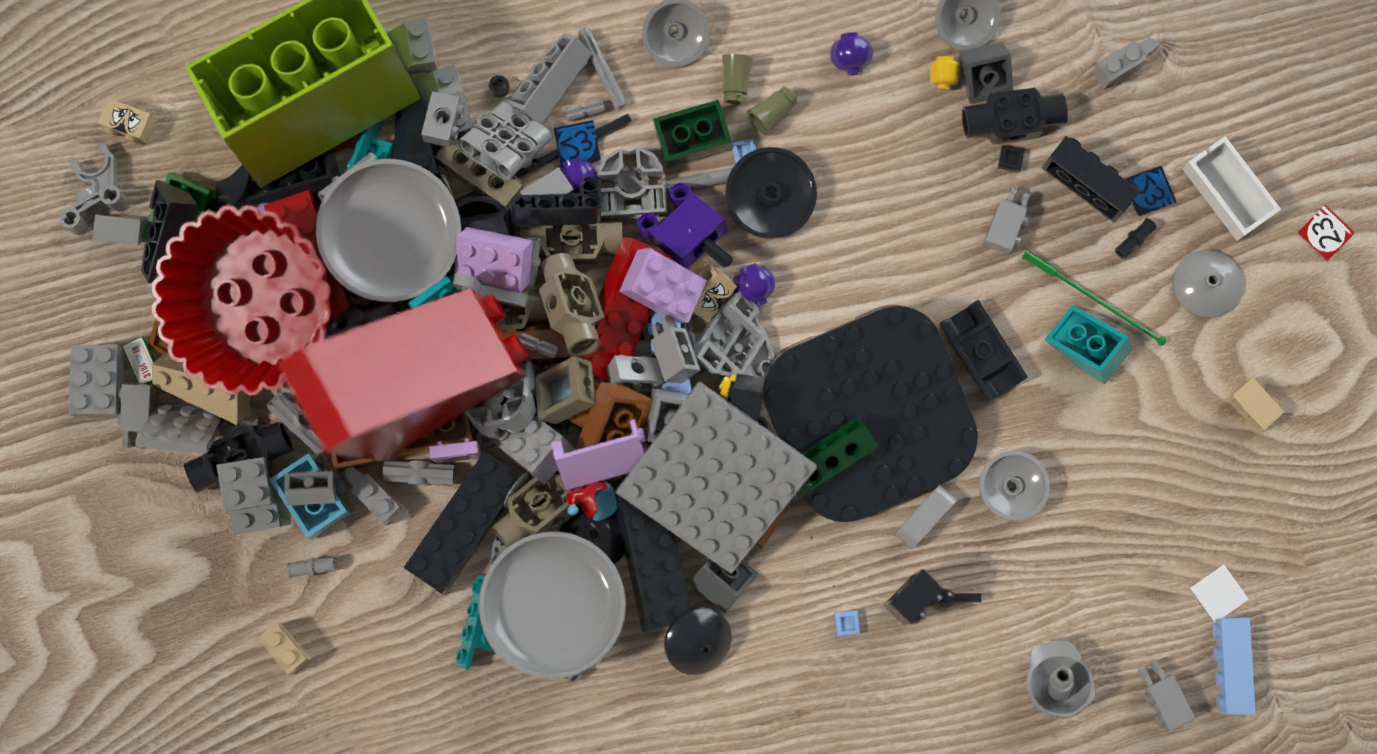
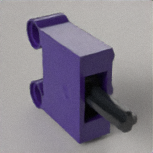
[637,183,733,269]

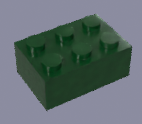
[653,99,732,168]

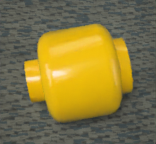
[930,56,960,90]

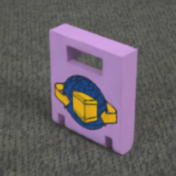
[429,438,483,464]

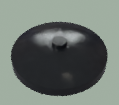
[725,147,817,239]

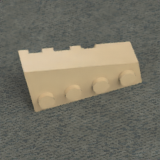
[152,353,250,425]

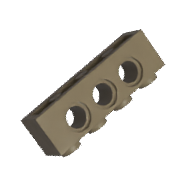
[435,140,524,213]

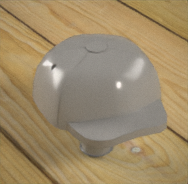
[1027,640,1095,719]

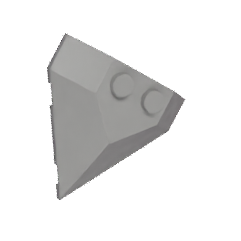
[693,291,774,378]

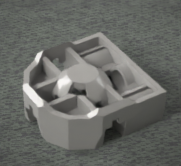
[597,148,668,221]
[465,360,537,439]

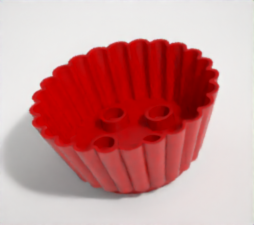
[152,205,331,395]

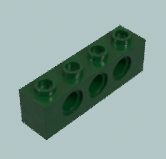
[796,417,879,498]

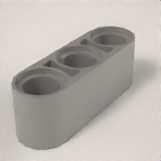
[895,485,957,549]

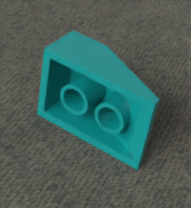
[1045,305,1132,384]

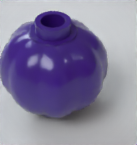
[830,32,873,76]
[560,157,598,193]
[733,263,775,306]

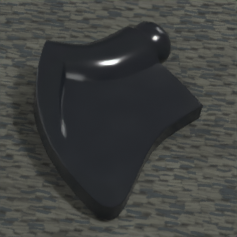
[208,165,252,213]

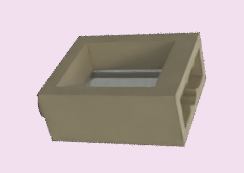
[535,356,595,424]

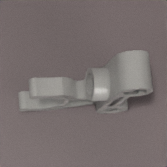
[60,142,128,235]

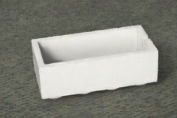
[1182,136,1281,241]

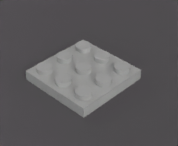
[136,403,225,453]

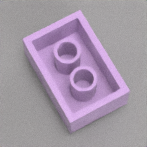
[454,227,533,293]
[619,248,707,323]

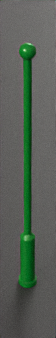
[1021,249,1166,346]

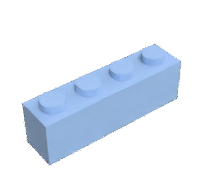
[1212,618,1256,715]

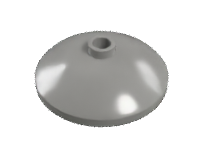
[642,0,710,67]
[935,0,1001,51]
[1173,250,1243,318]
[979,450,1050,521]

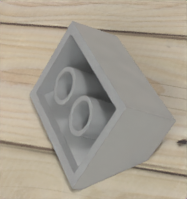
[414,64,474,148]

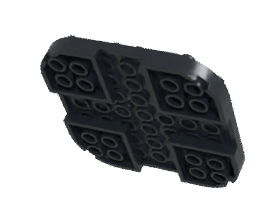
[762,304,978,522]

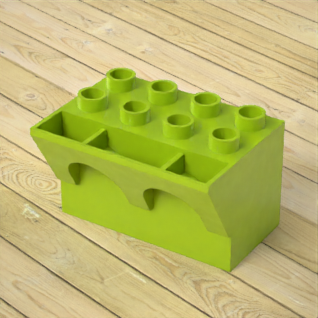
[184,0,421,188]

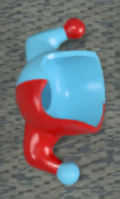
[566,480,618,522]

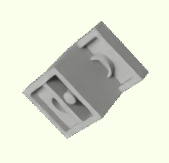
[217,457,282,534]

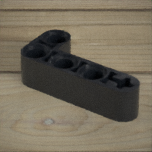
[511,177,602,226]

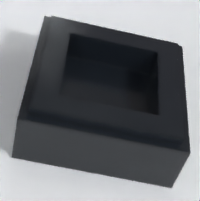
[997,145,1025,173]

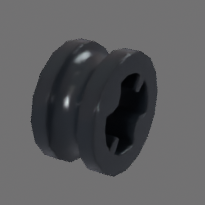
[489,75,510,98]

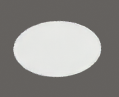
[504,472,530,508]

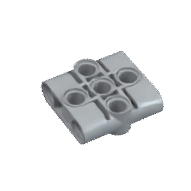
[457,102,552,180]

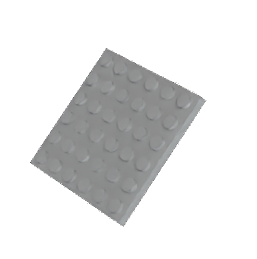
[616,382,816,573]

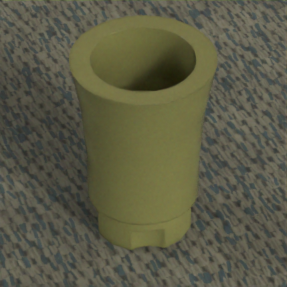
[722,54,753,105]
[746,86,798,136]

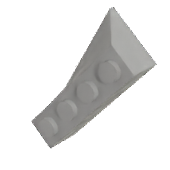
[500,33,592,125]

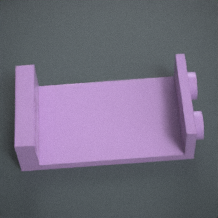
[552,420,648,490]

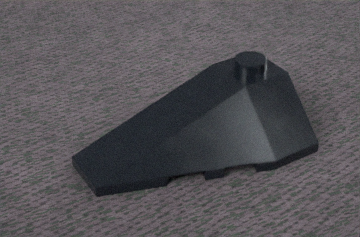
[392,92,441,179]
[245,148,341,204]
[141,180,198,283]

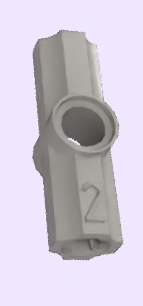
[266,392,324,455]
[383,461,455,486]

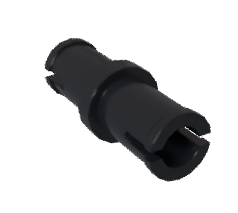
[1115,218,1157,259]

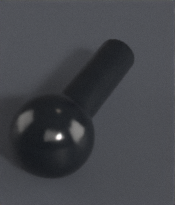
[938,589,982,607]

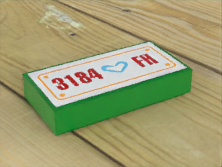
[122,336,155,384]

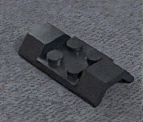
[939,299,1028,401]

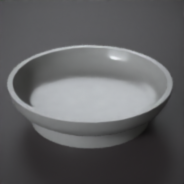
[316,159,461,301]
[479,532,626,678]

